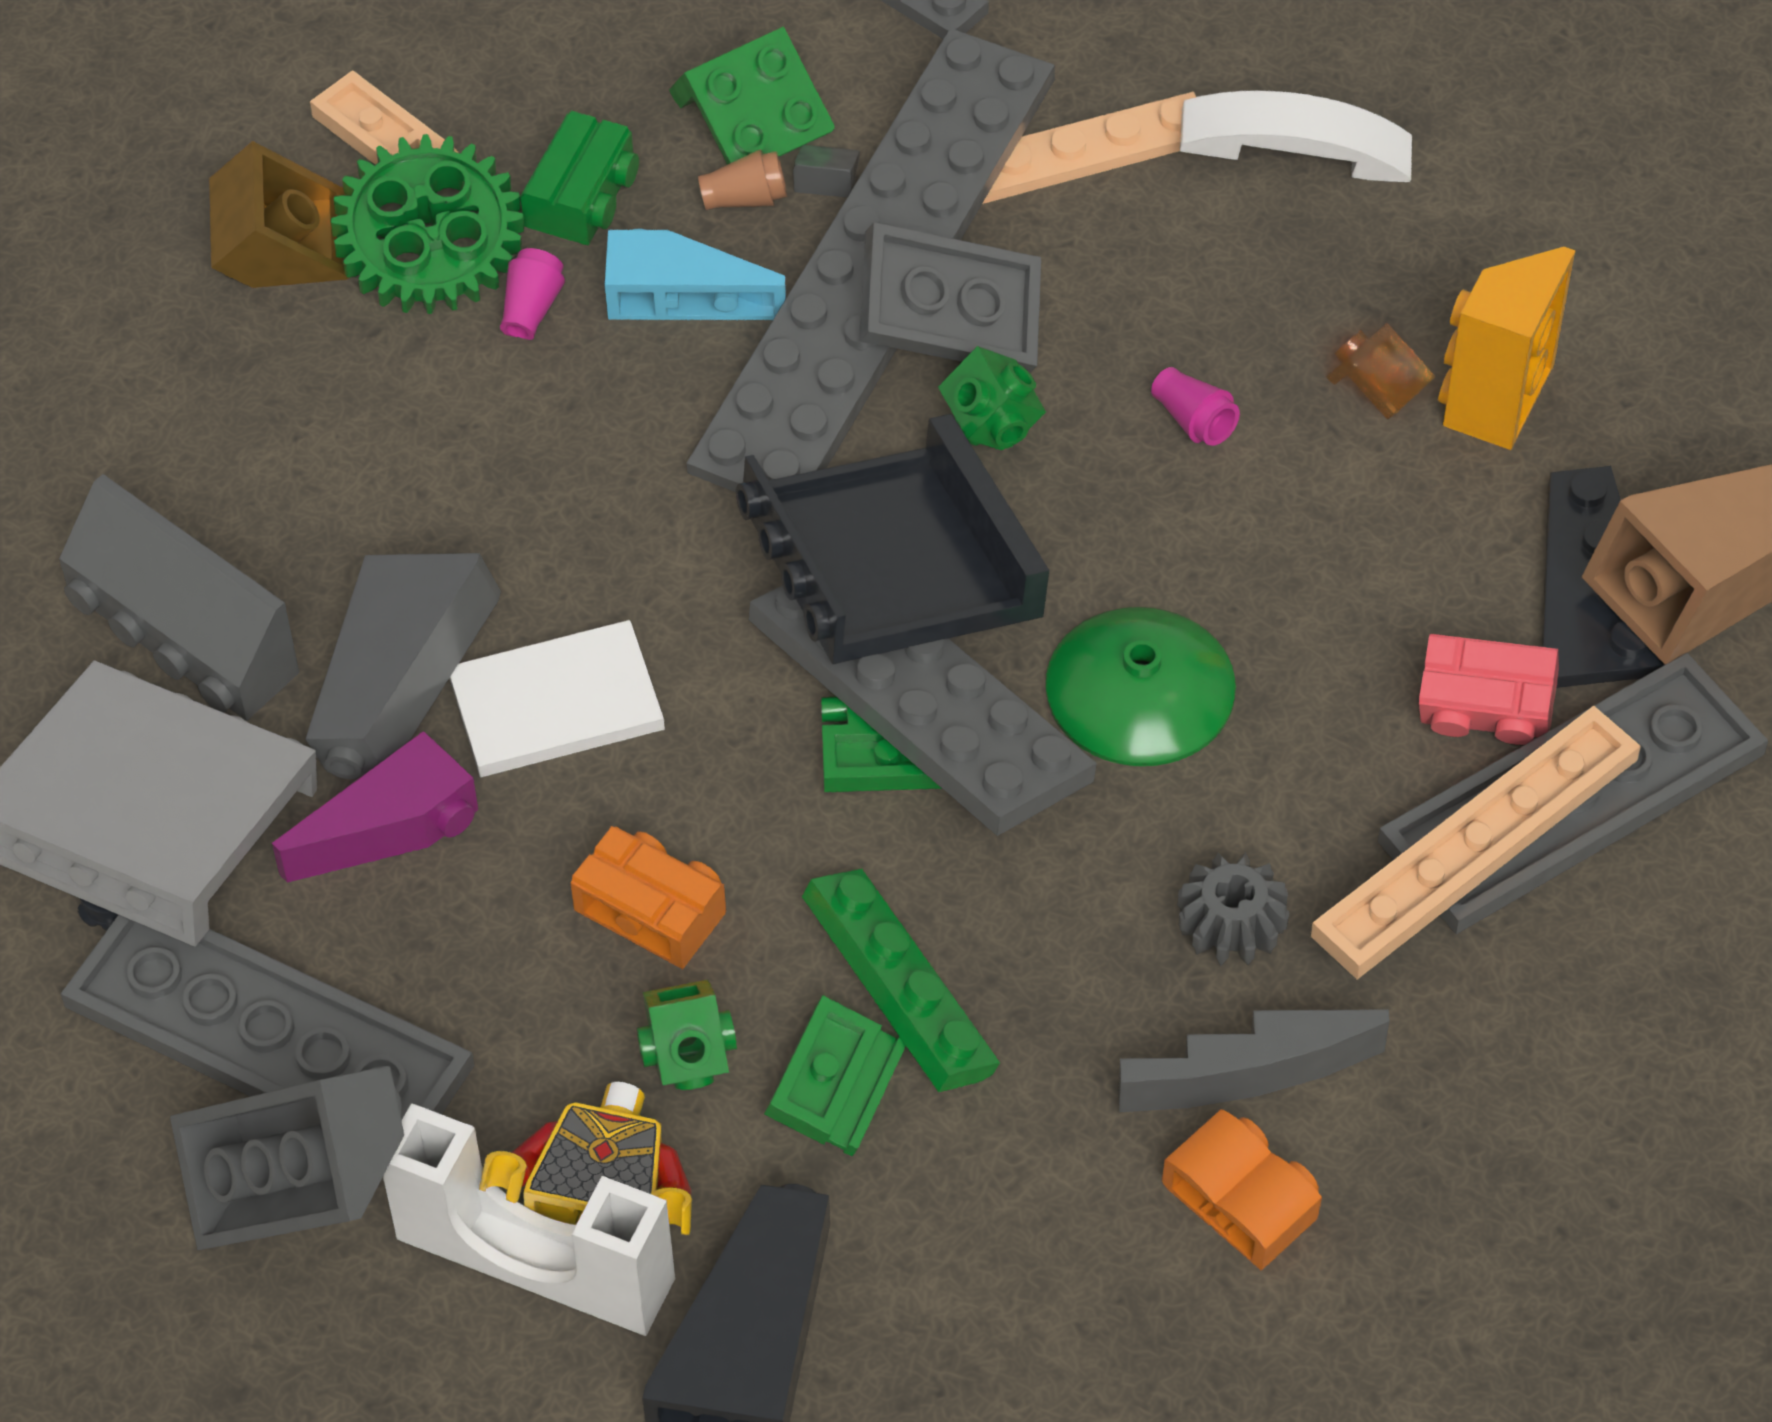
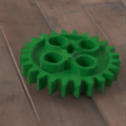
[331,134,524,314]

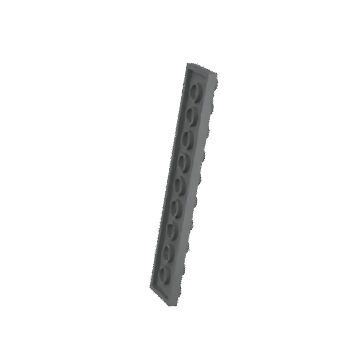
[686,28,1055,492]

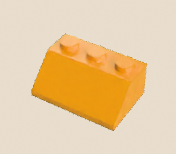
[1438,246,1575,450]

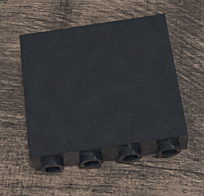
[736,414,1050,664]

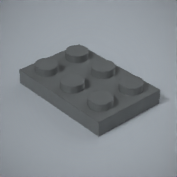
[859,222,1041,373]

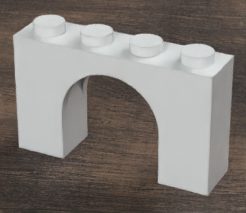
[383,1103,675,1336]

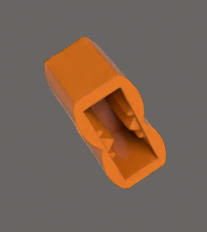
[1162,1109,1322,1271]

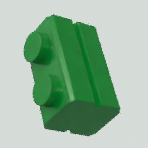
[520,111,639,246]

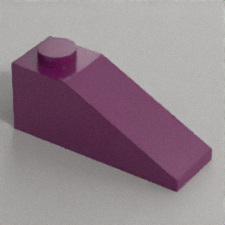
[272,731,478,883]

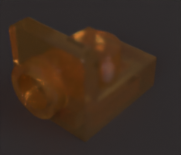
[1326,323,1436,420]

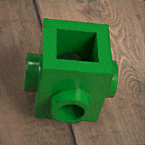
[938,346,1046,450]
[636,979,737,1090]

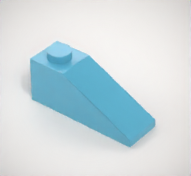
[605,229,786,320]

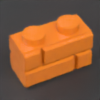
[570,826,726,970]

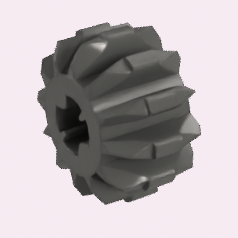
[1177,852,1289,966]

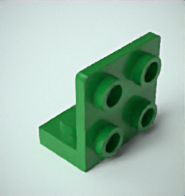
[669,26,834,165]

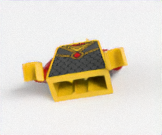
[479,1082,692,1235]

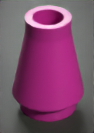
[500,248,565,340]
[1151,367,1240,446]

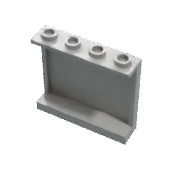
[0,660,317,947]

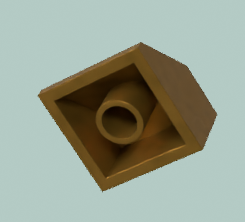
[209,141,350,288]

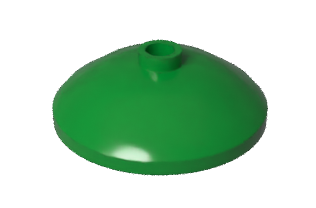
[1046,607,1236,766]

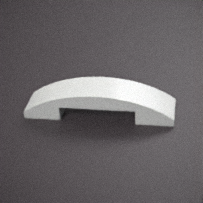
[1180,91,1412,182]

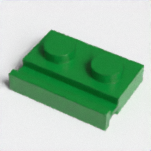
[764,995,906,1156]

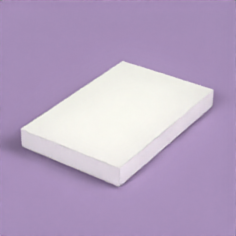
[449,620,665,777]

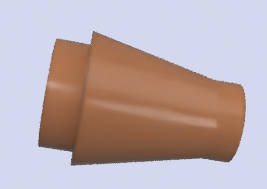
[698,149,788,210]

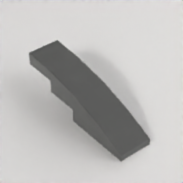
[1118,1009,1390,1112]

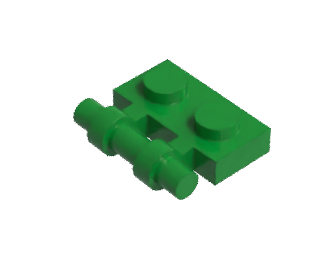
[821,697,942,792]

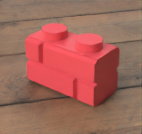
[1419,634,1559,745]

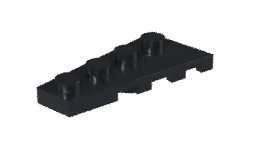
[1542,466,1665,688]

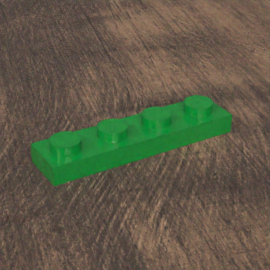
[802,869,1000,1092]

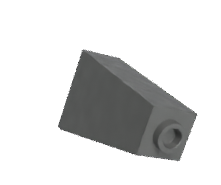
[306,553,501,779]

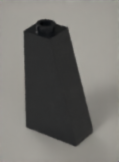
[642,1184,830,1422]

